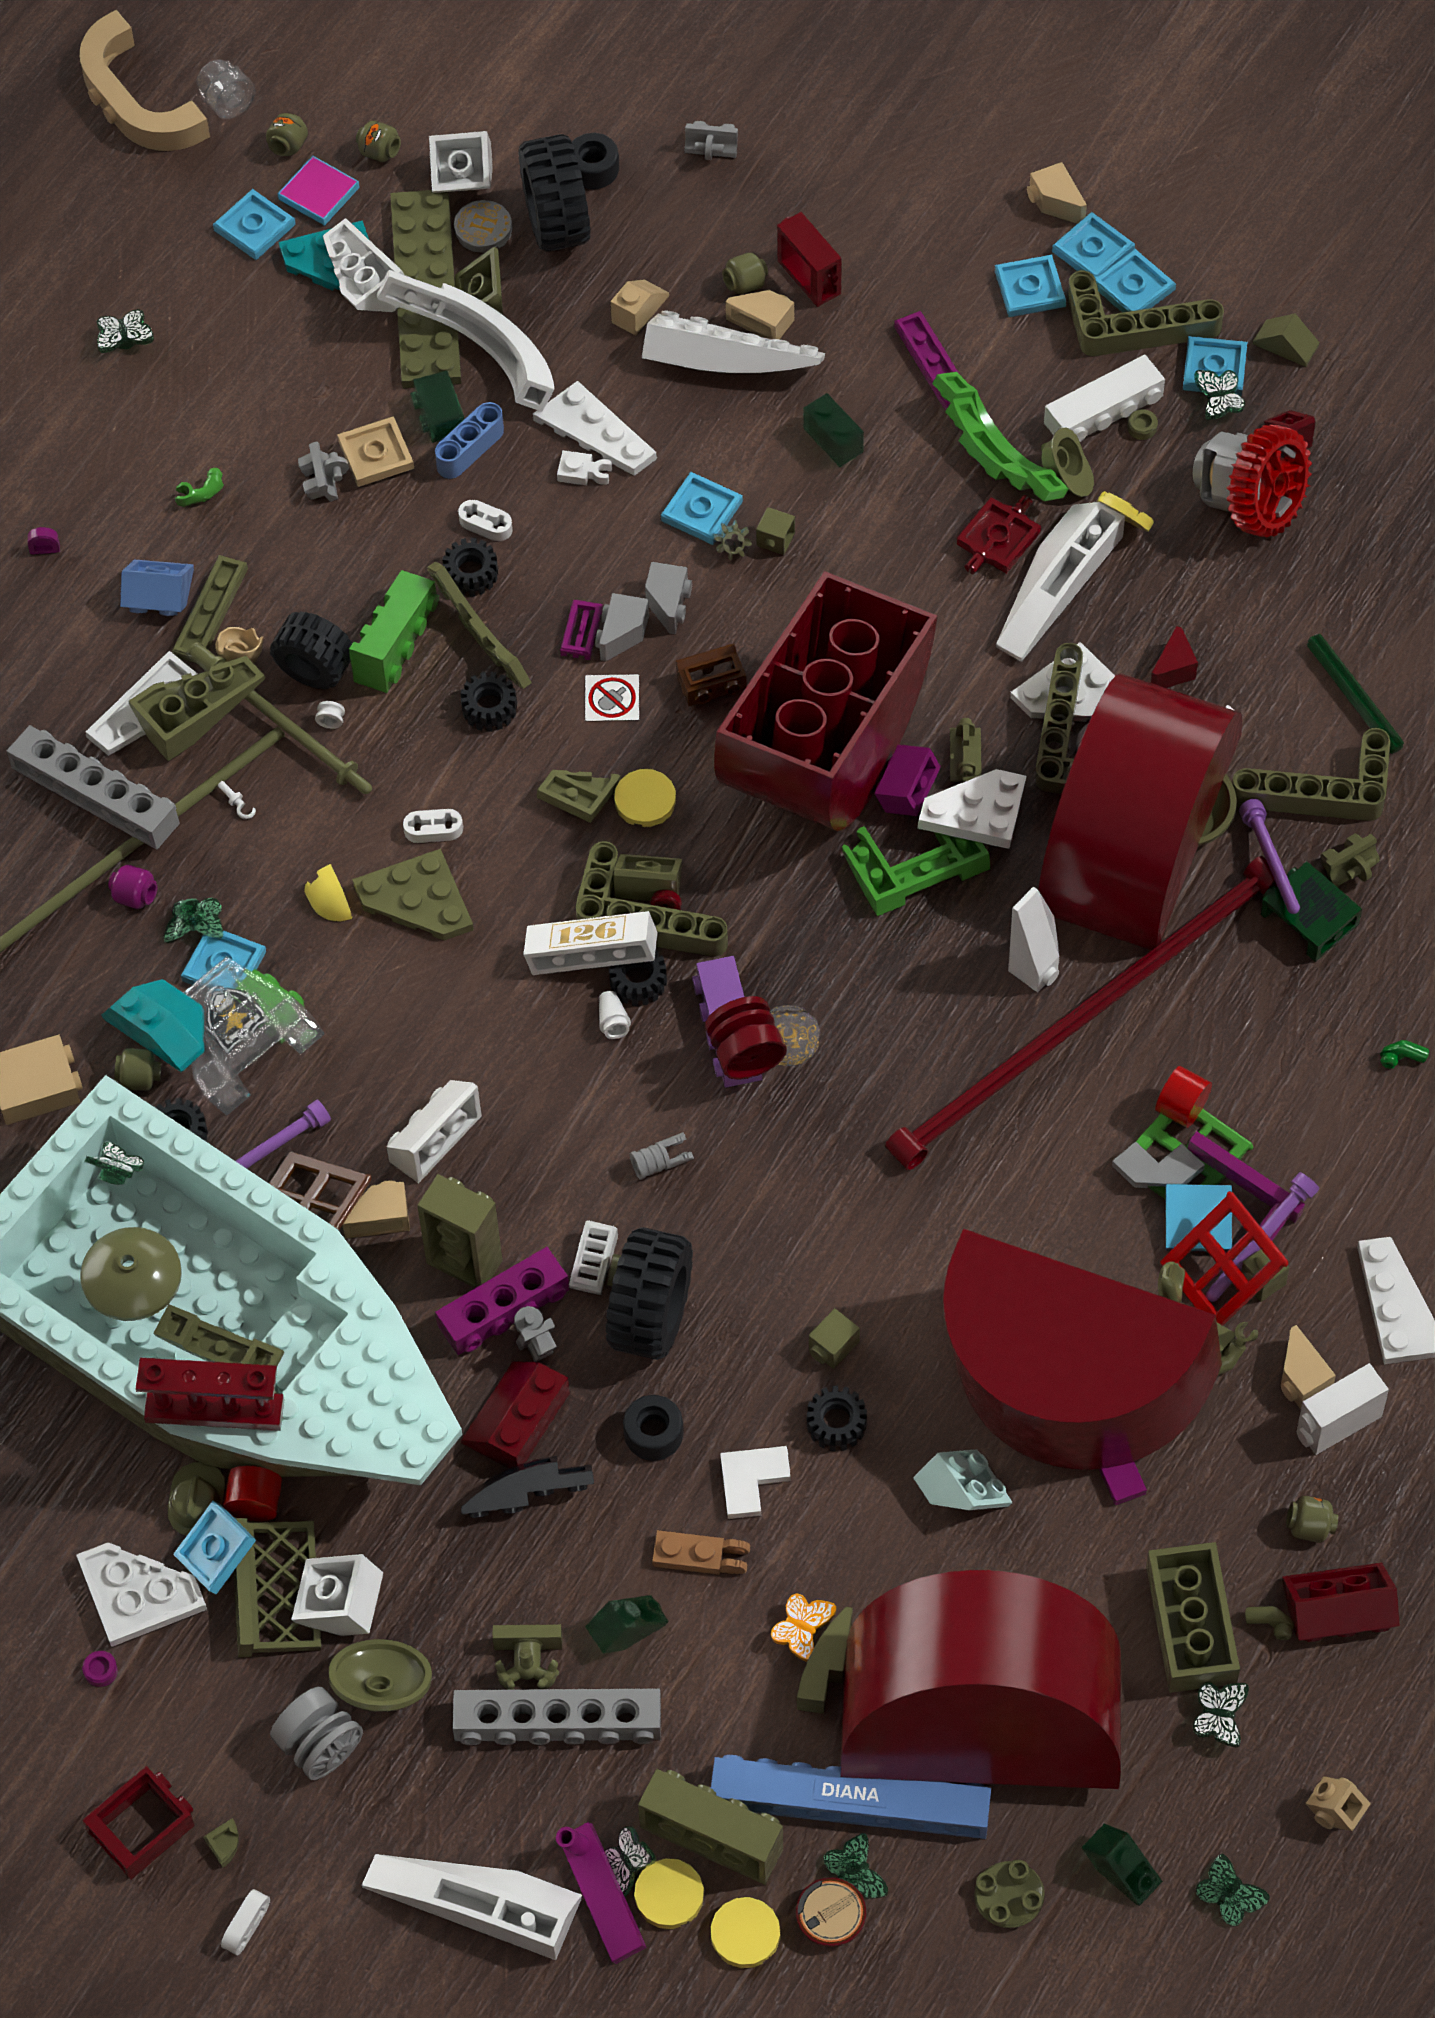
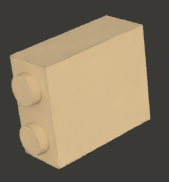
[0,1034,83,1125]

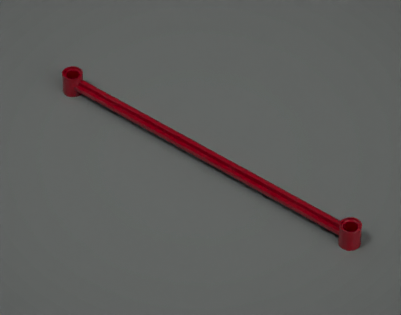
[885,856,1277,1170]

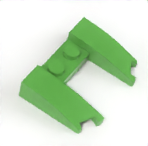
[842,808,990,916]

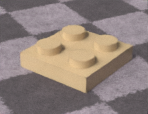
[337,416,414,487]

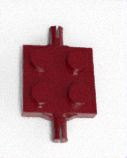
[957,495,1041,574]

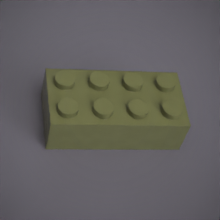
[417,1174,503,1288]
[1146,1542,1240,1693]
[638,1768,783,1885]

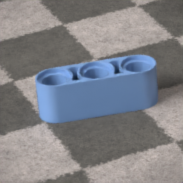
[435,402,504,479]

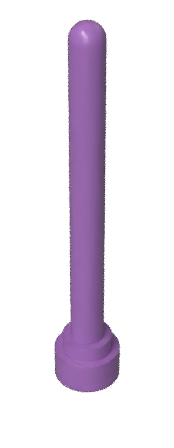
[1239,799,1300,914]
[236,1099,331,1169]
[1206,1172,1320,1302]

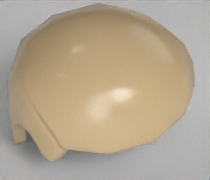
[215,627,264,663]

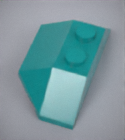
[101,979,205,1072]

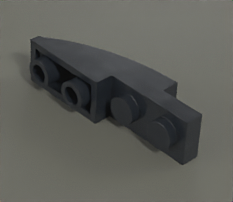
[461,1456,594,1518]

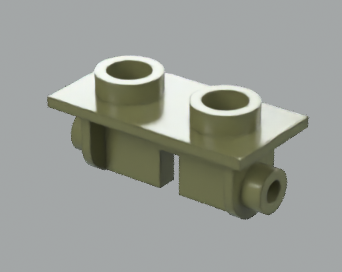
[950,718,981,782]

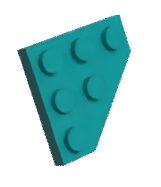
[278,220,369,291]

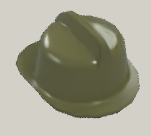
[1041,427,1094,497]
[168,1462,225,1536]

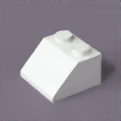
[429,131,492,193]
[291,1554,383,1636]

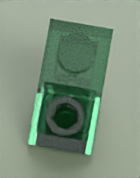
[585,1595,669,1653]
[1081,1823,1163,1906]

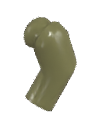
[1245,1606,1294,1640]

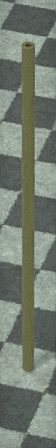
[0,726,285,953]

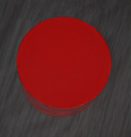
[1155,1066,1212,1128]
[223,1466,282,1522]

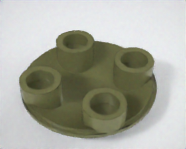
[975,1860,1045,1928]

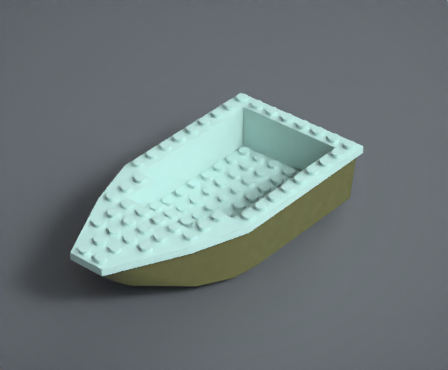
[0,1075,462,1485]

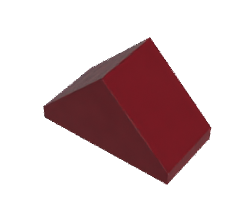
[1264,410,1316,448]
[1151,626,1198,688]

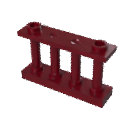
[135,1358,285,1431]

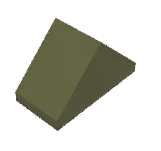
[1253,313,1320,367]

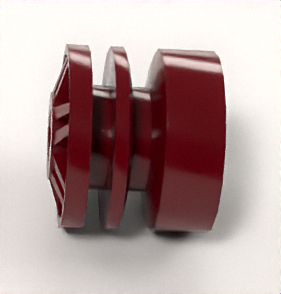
[705,996,787,1080]

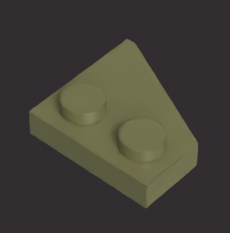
[537,770,621,823]

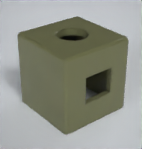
[756,507,795,555]

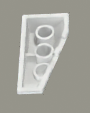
[323,218,404,312]
[1008,887,1059,993]

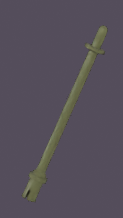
[186,642,372,794]

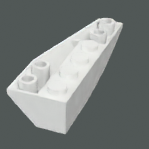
[642,311,825,373]
[996,502,1125,662]
[362,1854,582,1960]

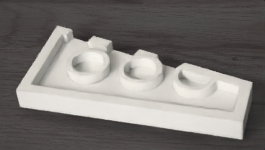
[533,381,657,476]
[86,651,197,756]
[1357,1237,1435,1365]

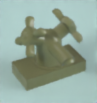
[493,1624,563,1690]

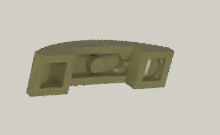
[153,1304,284,1366]

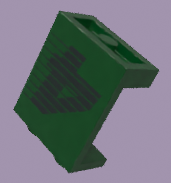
[1260,861,1362,962]

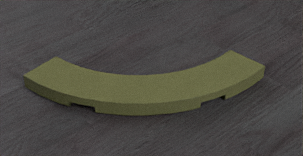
[427,561,532,689]

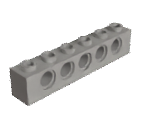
[7,725,180,850]
[453,1689,661,1745]

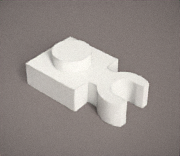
[557,450,612,486]

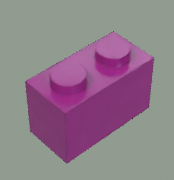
[875,745,941,816]

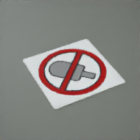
[585,674,639,721]

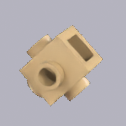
[1306,1777,1370,1831]

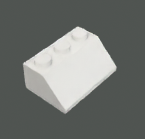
[387,1080,482,1183]

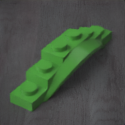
[932,372,1069,501]

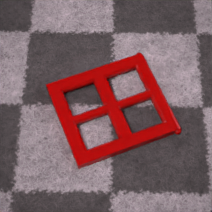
[1160,1191,1288,1326]

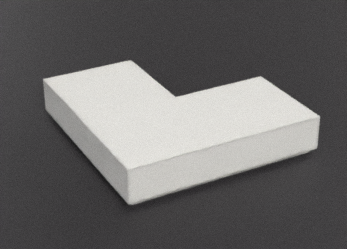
[720,1446,791,1519]

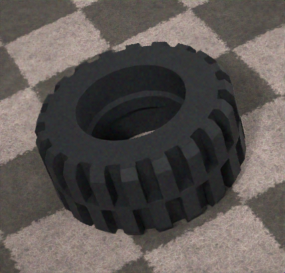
[518,134,591,252]
[606,1227,693,1360]

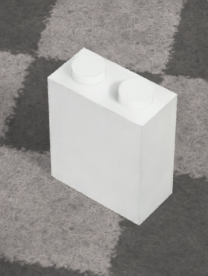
[1297,1363,1389,1455]

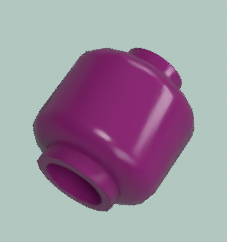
[108,864,158,909]

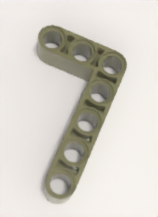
[1068,270,1224,356]
[1035,643,1083,794]
[1232,728,1390,821]
[576,841,728,956]

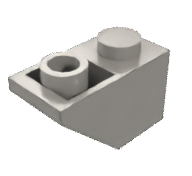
[645,562,692,634]
[595,593,649,661]

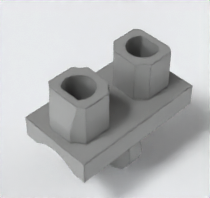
[685,121,738,160]
[298,441,349,502]
[514,1306,557,1362]

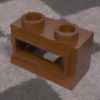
[676,643,746,706]

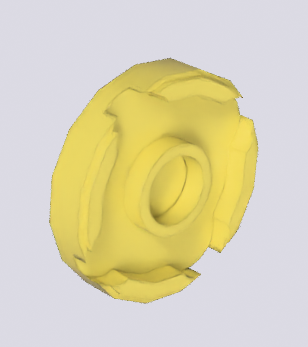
[1097,491,1154,532]
[614,769,676,827]
[634,1858,704,1929]
[710,1897,780,1968]

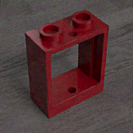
[777,212,842,307]
[82,1766,195,1880]

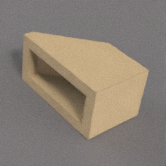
[1027,162,1087,224]
[610,280,669,336]
[726,290,794,340]
[343,1181,410,1239]
[1281,1325,1336,1409]

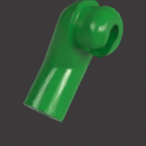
[1380,1040,1429,1069]

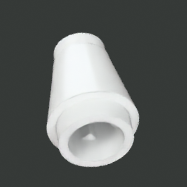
[599,991,631,1039]

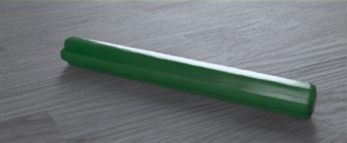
[1307,634,1404,754]

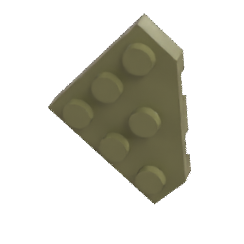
[352,849,474,941]

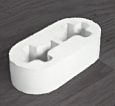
[458,500,513,541]
[403,809,463,843]
[221,1889,270,1955]

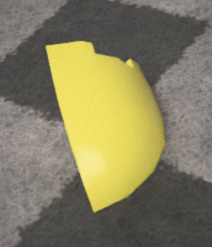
[304,864,352,922]

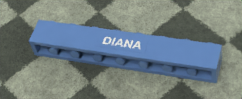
[711,1755,991,1839]

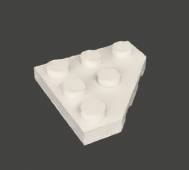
[1010,642,1115,722]
[917,769,1027,849]
[76,1543,207,1647]

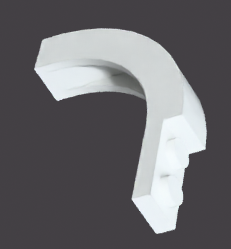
[377,270,554,412]

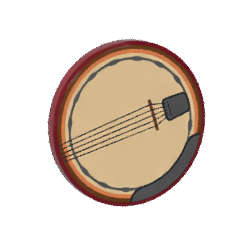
[796,1878,866,1947]

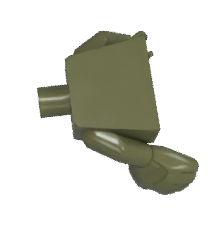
[1158,1262,1258,1375]

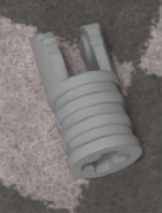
[630,1132,694,1180]

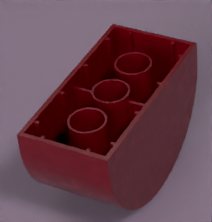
[714,571,938,831]
[1038,674,1242,950]
[943,1229,1222,1470]
[841,1570,1121,1789]

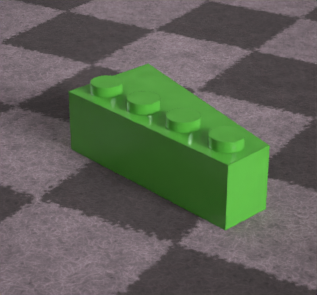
[349,570,439,693]

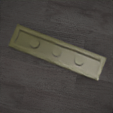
[172,555,248,663]

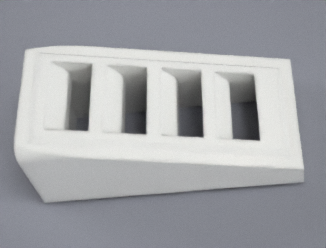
[569,1221,618,1295]

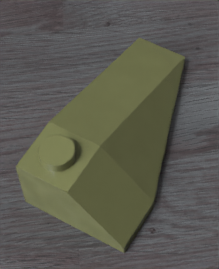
[128,656,265,761]

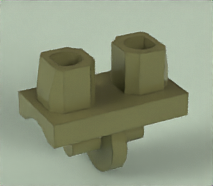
[1320,833,1380,887]

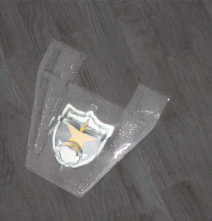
[183,957,325,1116]

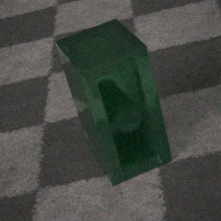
[410,370,464,443]
[803,393,864,467]

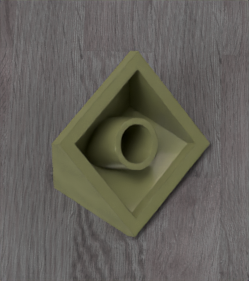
[455,247,503,315]
[614,854,683,901]

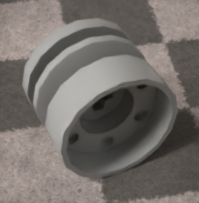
[270,1687,363,1780]

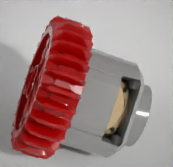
[1193,424,1312,538]

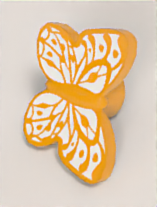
[771,1593,836,1662]

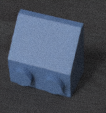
[120,559,194,616]

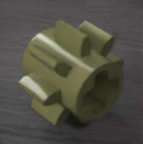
[714,520,752,560]

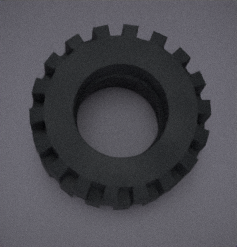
[270,611,352,690]

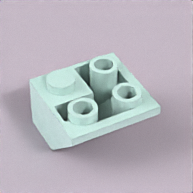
[913,1449,1013,1510]

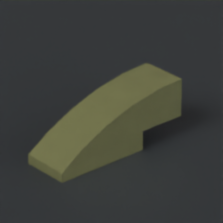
[797,1607,853,1714]

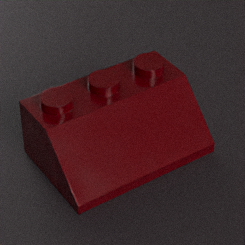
[461,1361,570,1469]
[1282,1562,1400,1642]

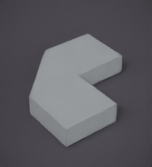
[1112,1142,1205,1188]

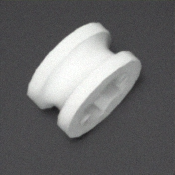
[315,701,345,729]

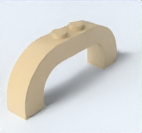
[80,10,210,151]

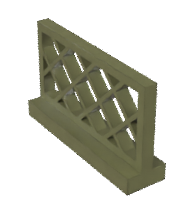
[233,1518,321,1658]

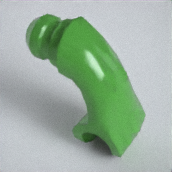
[175,468,224,507]

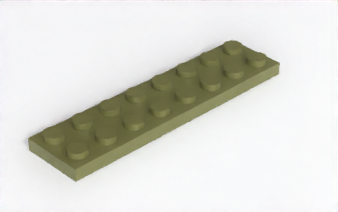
[390,190,462,388]

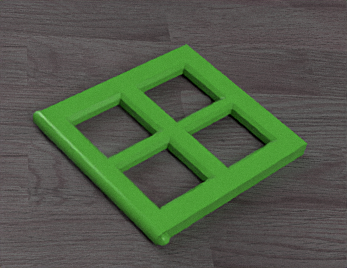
[1136,1109,1253,1200]

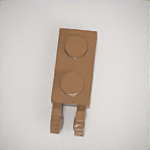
[652,1530,750,1575]

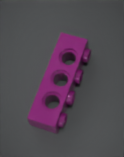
[435,1247,569,1355]

